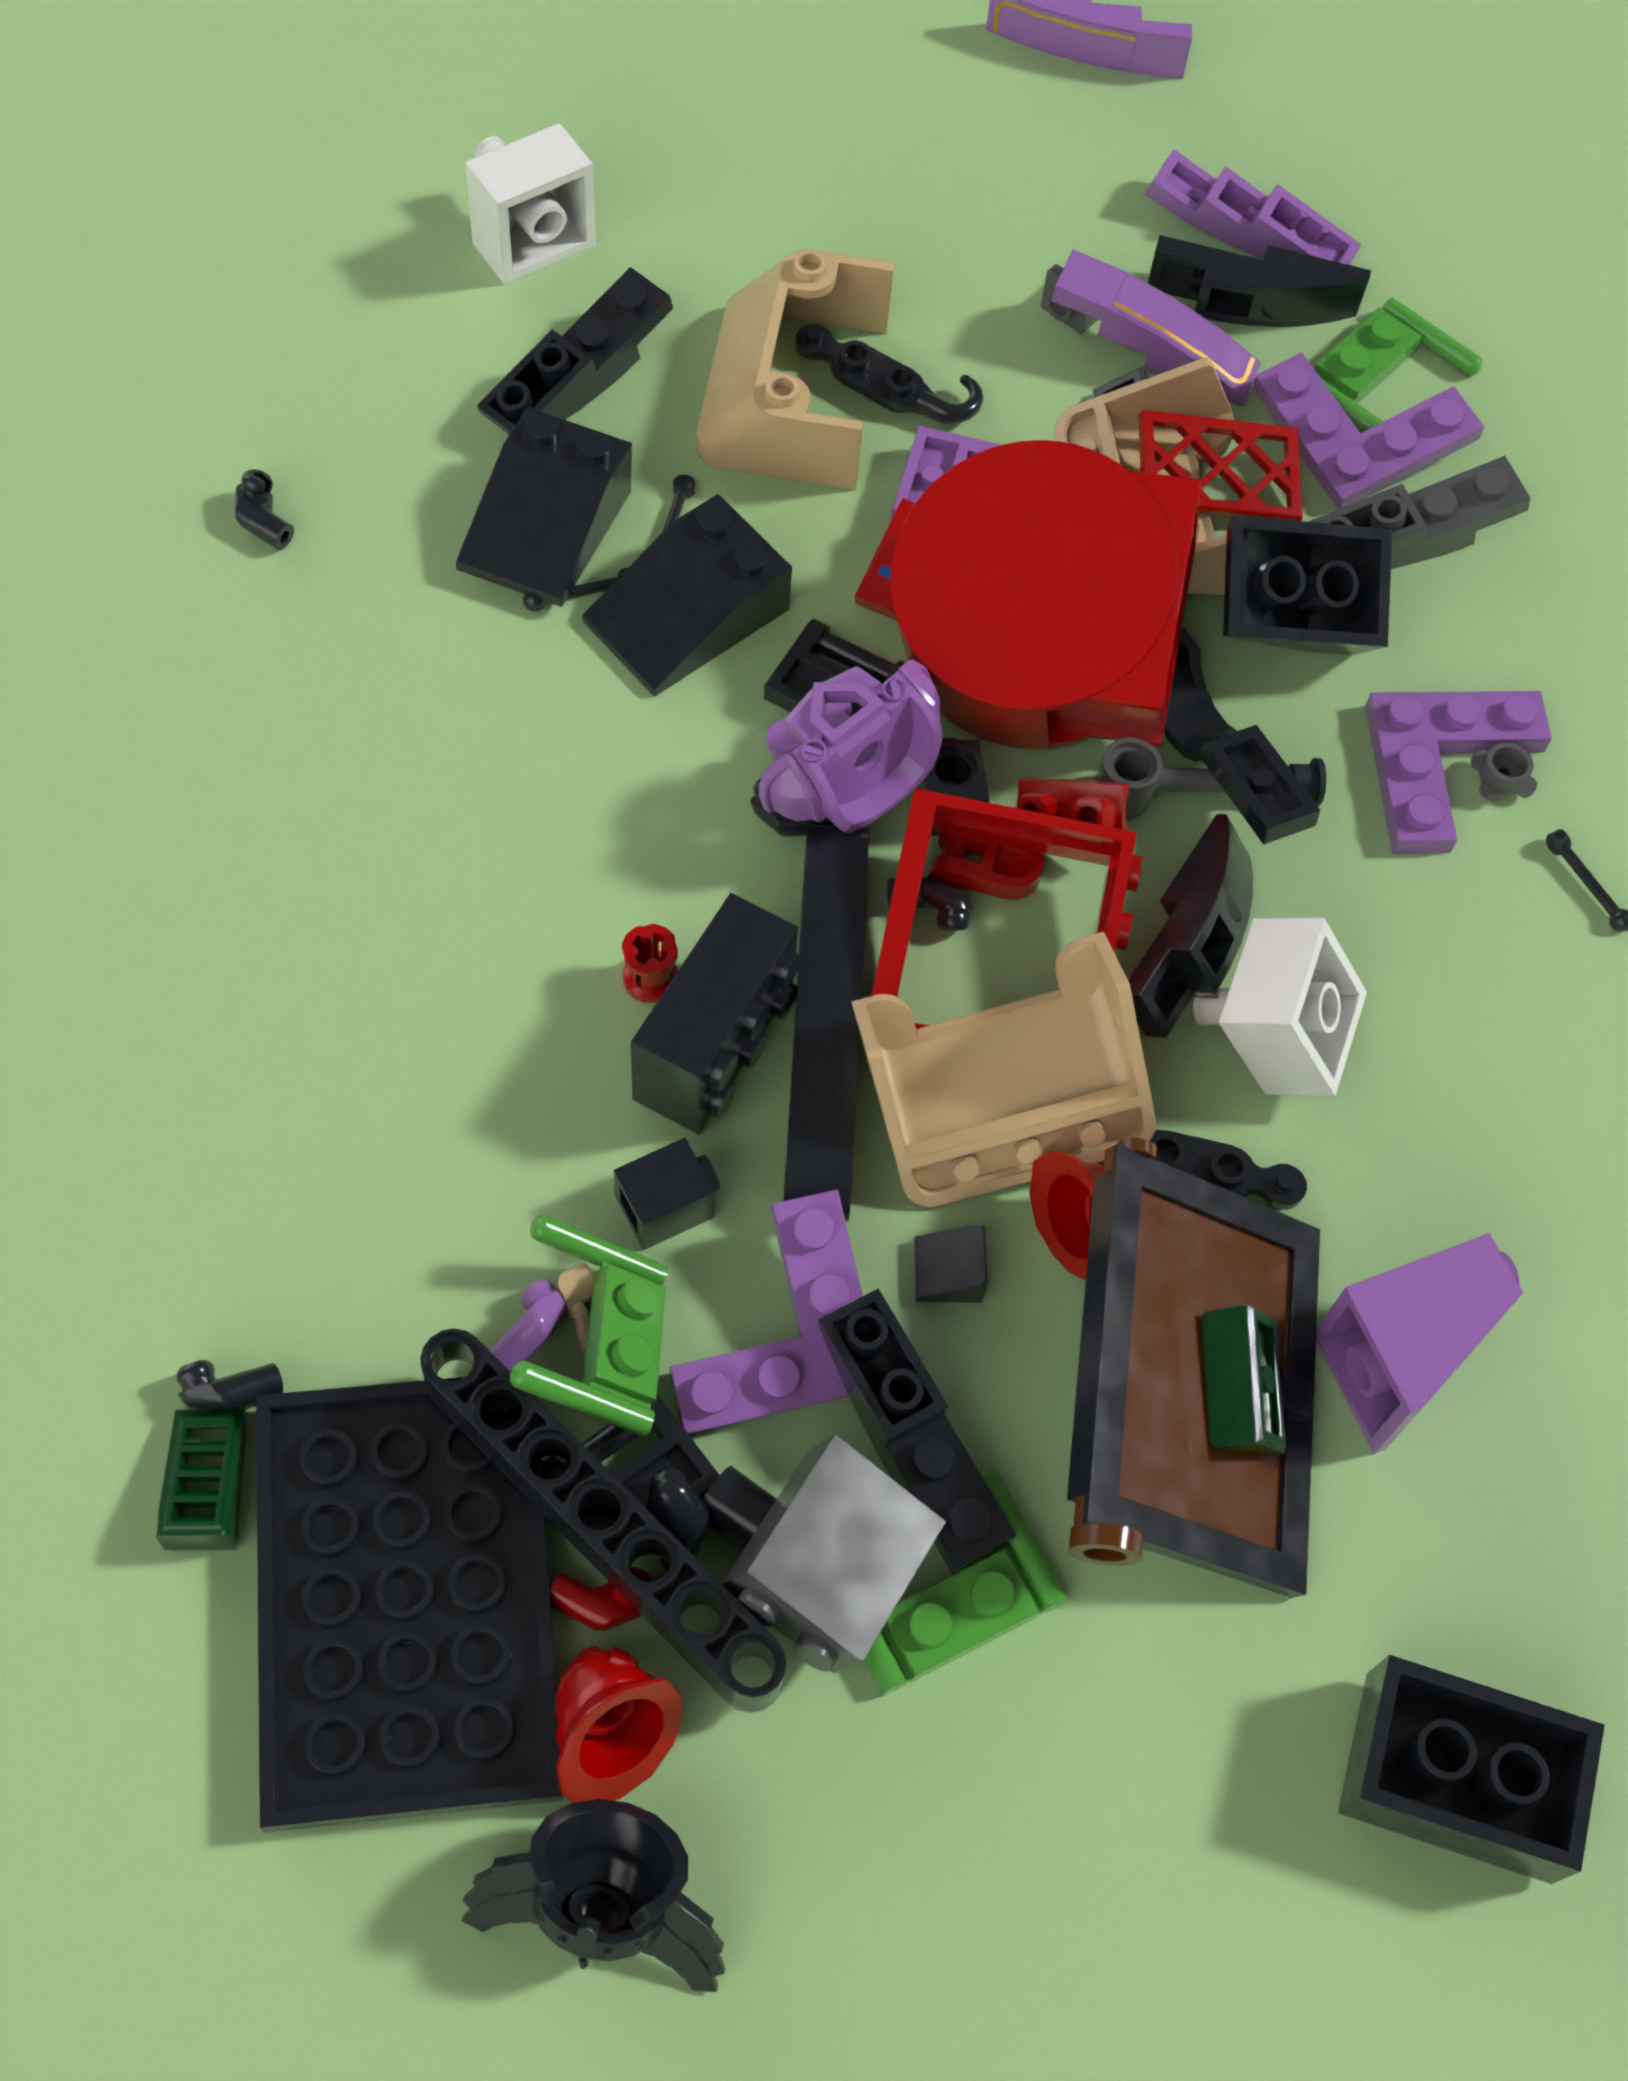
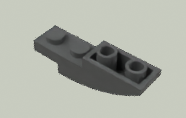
[1308,456,1530,569]

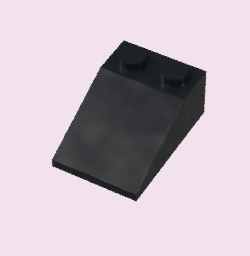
[456,407,632,607]
[582,494,792,697]
[1223,515,1392,655]

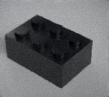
[631,892,802,1135]
[1338,1655,1605,1884]

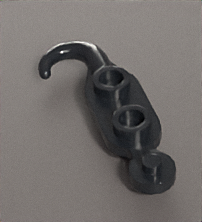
[795,324,983,424]
[1150,1130,1307,1210]

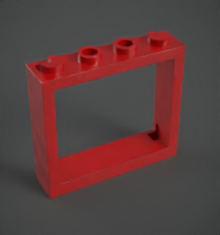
[871,788,1143,1029]

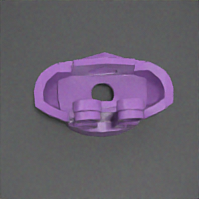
[759,659,942,834]

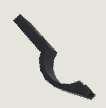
[1164,628,1320,845]

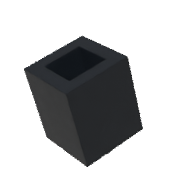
[613,1138,720,1250]

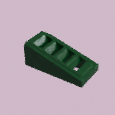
[156,1409,247,1550]

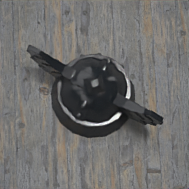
[461,1799,726,1992]

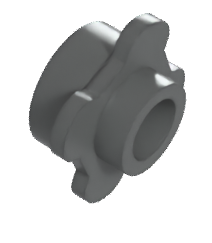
[1470,742,1537,801]

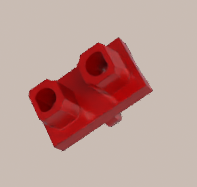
[1017,778,1129,830]

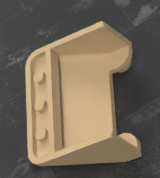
[1054,357,1234,596]
[851,932,1156,1207]

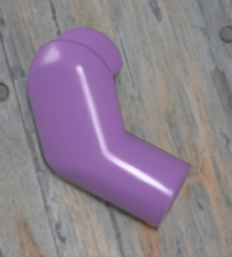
[489,1280,568,1372]

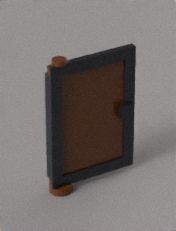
[1067,1138,1320,1598]

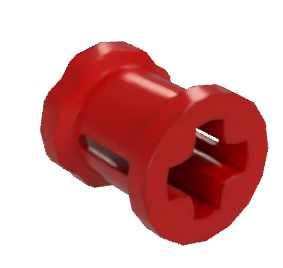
[622,924,678,1003]

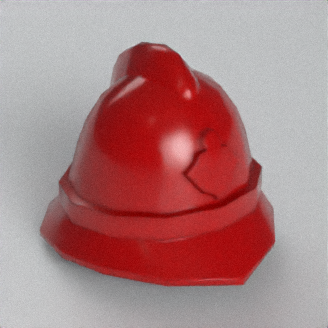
[1029,1149,1104,1281]
[555,1646,683,1803]

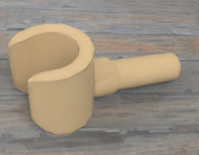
[557,1262,594,1362]

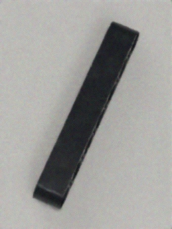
[783,824,869,1222]
[420,1328,787,1713]

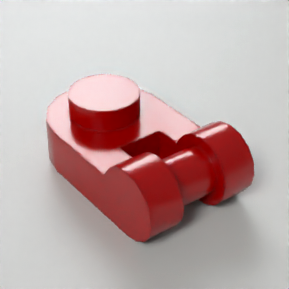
[928,833,1044,900]

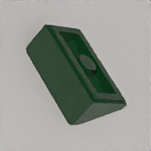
[1202,1305,1286,1455]

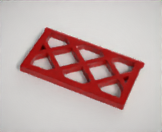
[1138,410,1303,521]

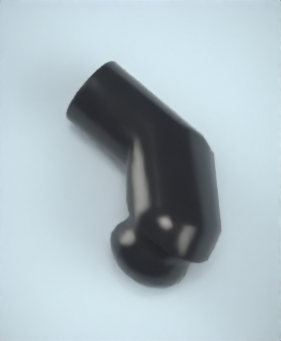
[887,877,973,931]

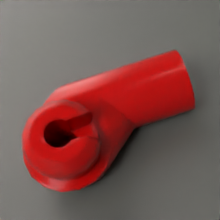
[550,1567,652,1631]

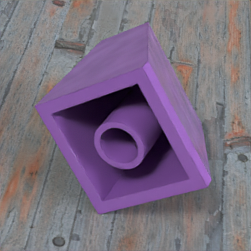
[1316,1233,1523,1454]

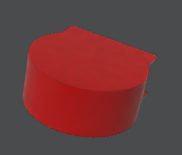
[890,440,1202,749]

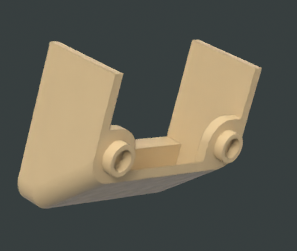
[696,250,895,490]

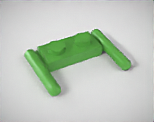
[1314,297,1482,433]
[510,1215,668,1437]
[864,1468,1068,1696]

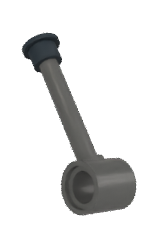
[1095,737,1326,820]

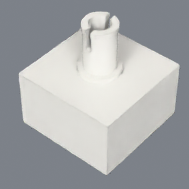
[465,123,596,285]
[1193,917,1367,1097]

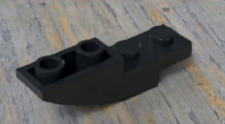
[1148,235,1371,327]
[477,267,673,435]
[1128,814,1253,1038]
[818,1288,1017,1575]

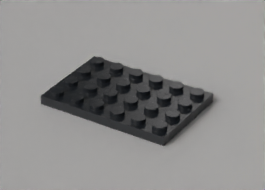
[256,1377,564,1833]

